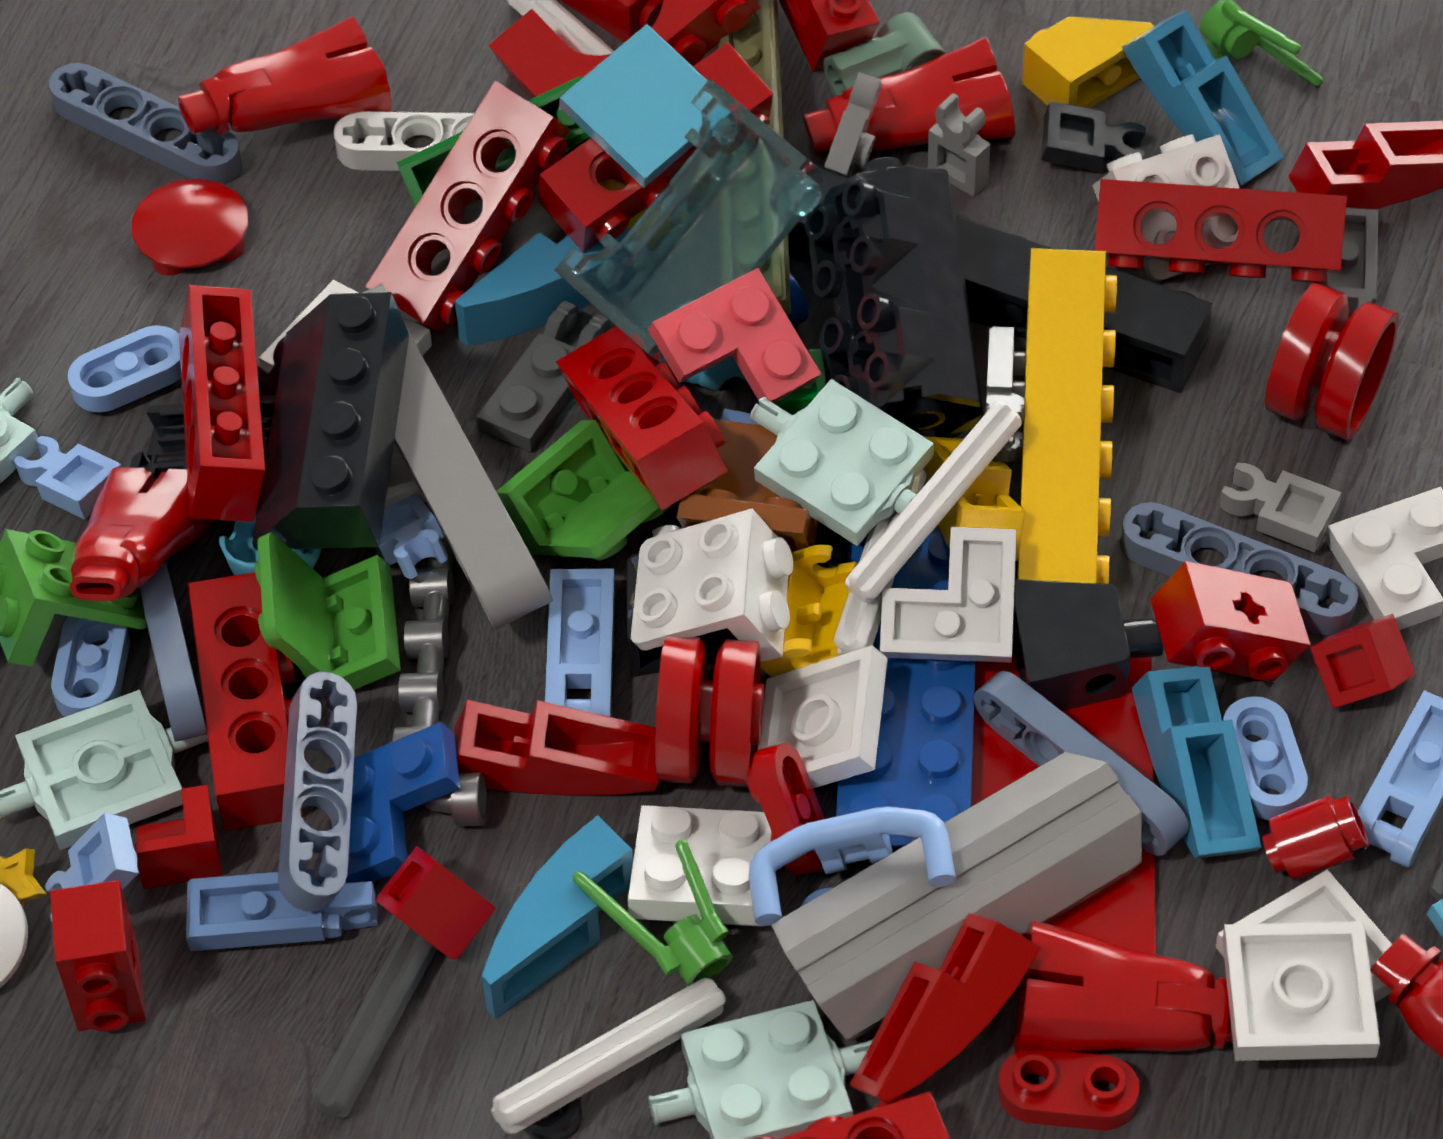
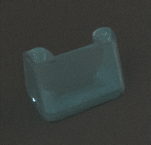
[554,79,823,364]

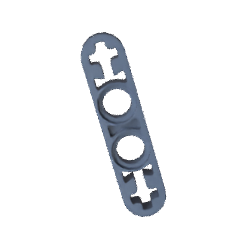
[49,63,242,184]
[1121,502,1358,636]
[139,562,207,742]
[974,671,1189,856]
[278,672,357,912]

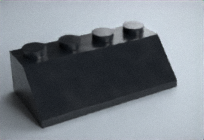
[252,292,409,550]

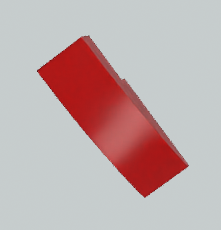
[1288,121,1443,210]
[454,700,658,796]
[849,913,1041,1103]

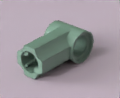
[824,12,946,97]

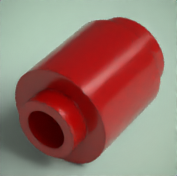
[1262,795,1369,881]

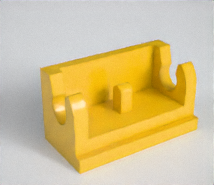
[761,545,858,677]

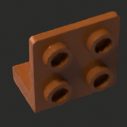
[677,419,819,553]

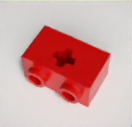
[1150,561,1311,682]
[50,880,146,1032]

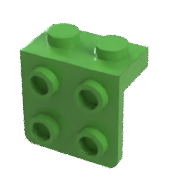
[496,420,670,560]
[0,529,147,667]
[255,532,401,690]

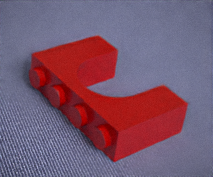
[488,0,761,99]

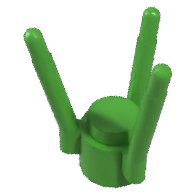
[1199,0,1324,87]
[573,839,733,986]

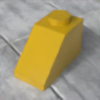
[1022,17,1154,109]

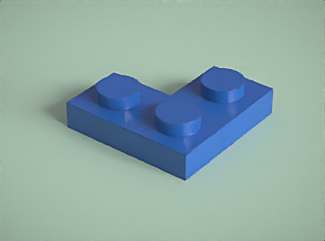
[328,722,460,883]

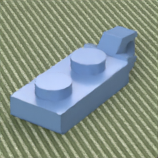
[186,869,377,951]

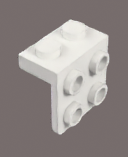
[1092,134,1240,282]
[631,508,793,662]

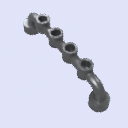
[393,534,487,826]

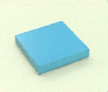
[559,24,732,188]

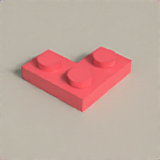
[648,268,821,403]

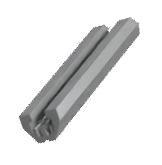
[771,752,1142,1042]

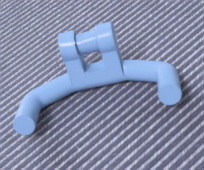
[749,807,956,926]

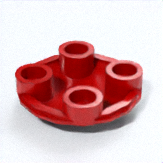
[131,178,248,276]

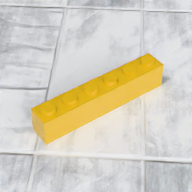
[1017,248,1117,584]

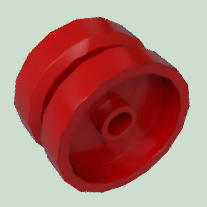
[1264,283,1399,440]
[655,636,764,787]

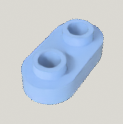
[68,326,181,412]
[51,616,130,717]
[1223,697,1308,820]

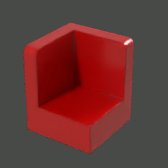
[1310,614,1415,708]
[133,785,223,889]
[375,846,496,960]

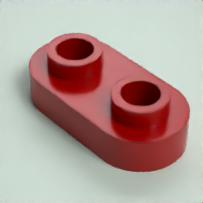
[747,743,825,876]
[998,1051,1139,1131]

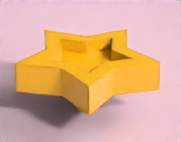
[0,848,47,907]

